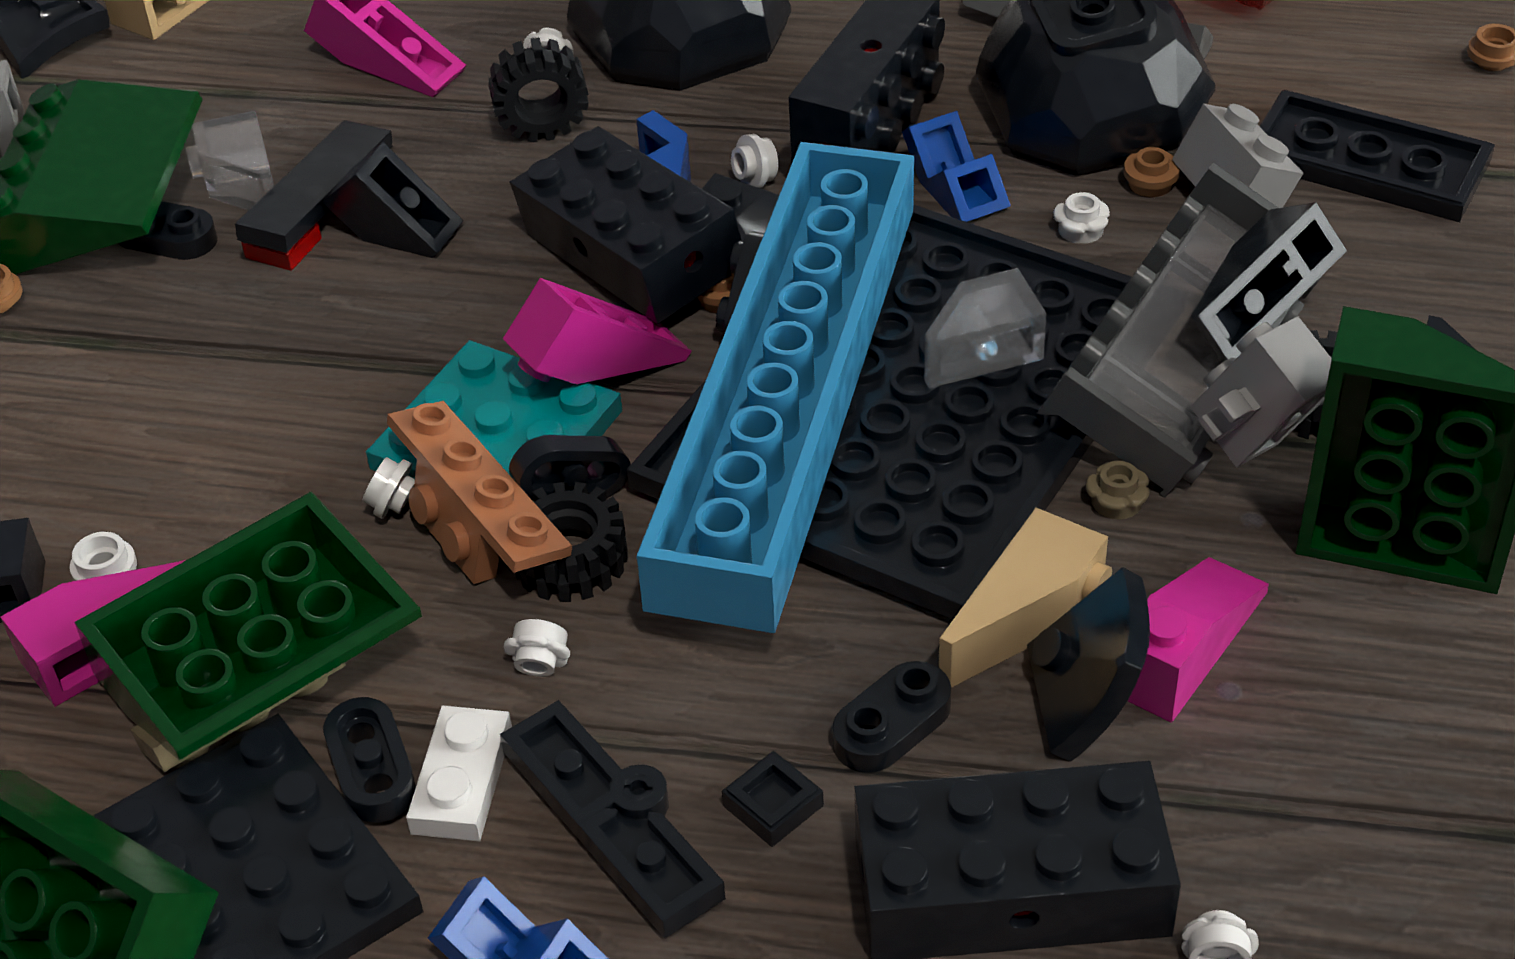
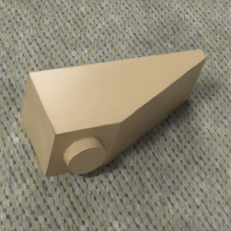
[939,508,1112,688]

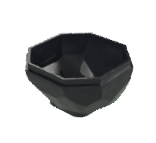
[567,0,791,91]
[976,0,1216,176]

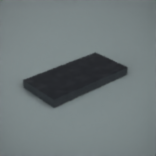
[1259,90,1495,222]

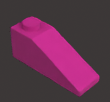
[304,0,466,97]
[503,278,692,385]
[1128,557,1269,723]
[0,560,186,707]

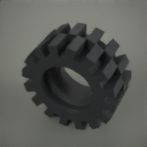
[488,37,589,142]
[514,482,628,602]

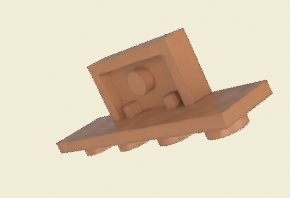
[387,401,572,584]

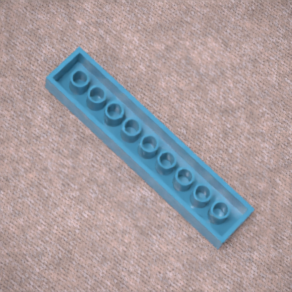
[637,142,914,633]

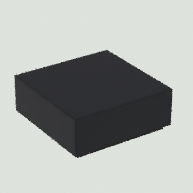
[722,750,824,847]

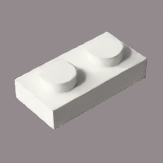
[406,705,512,842]

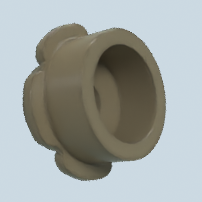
[1086,461,1150,519]

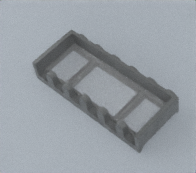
[1037,163,1322,498]

